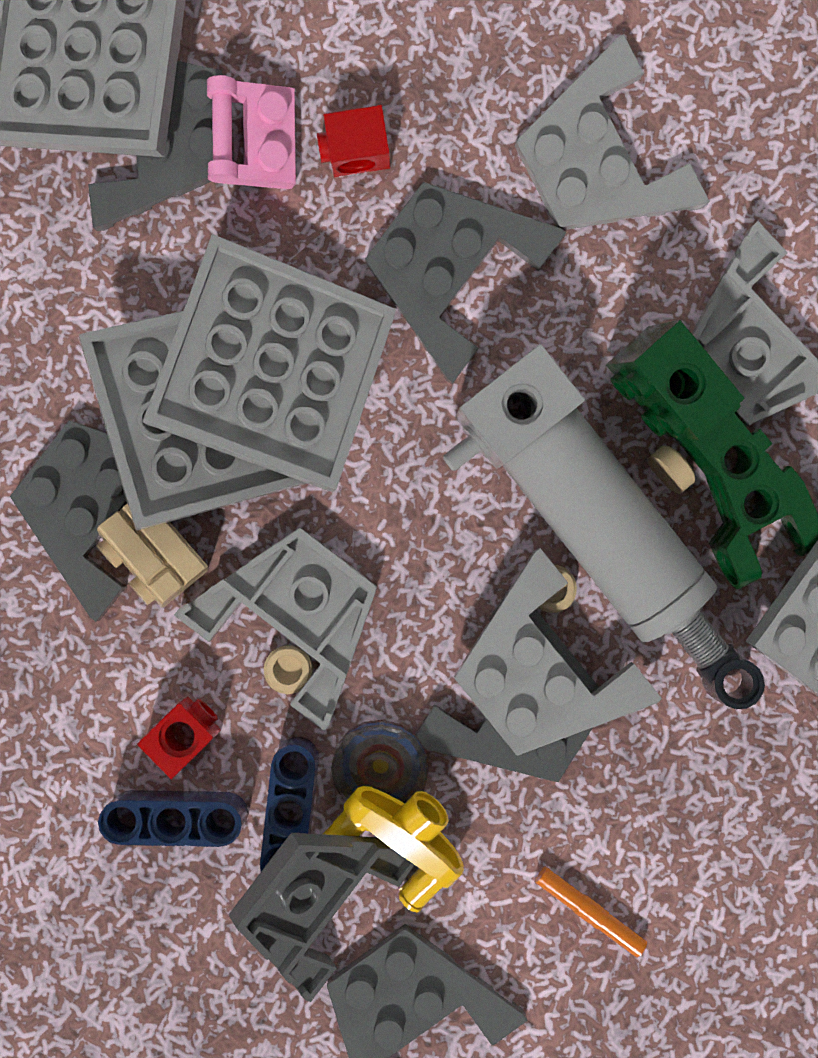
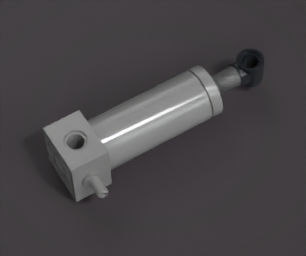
[443,344,765,709]

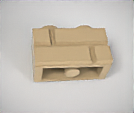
[96,503,208,608]

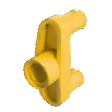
[323,786,464,913]

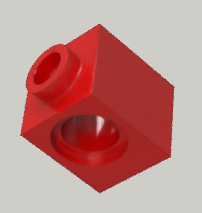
[317,105,390,177]
[137,696,221,780]

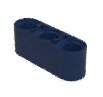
[260,737,319,872]
[98,790,248,847]

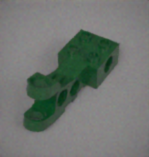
[606,320,818,589]

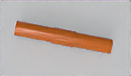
[535,866,647,958]

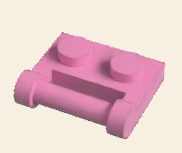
[207,75,296,189]

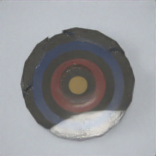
[331,720,429,803]

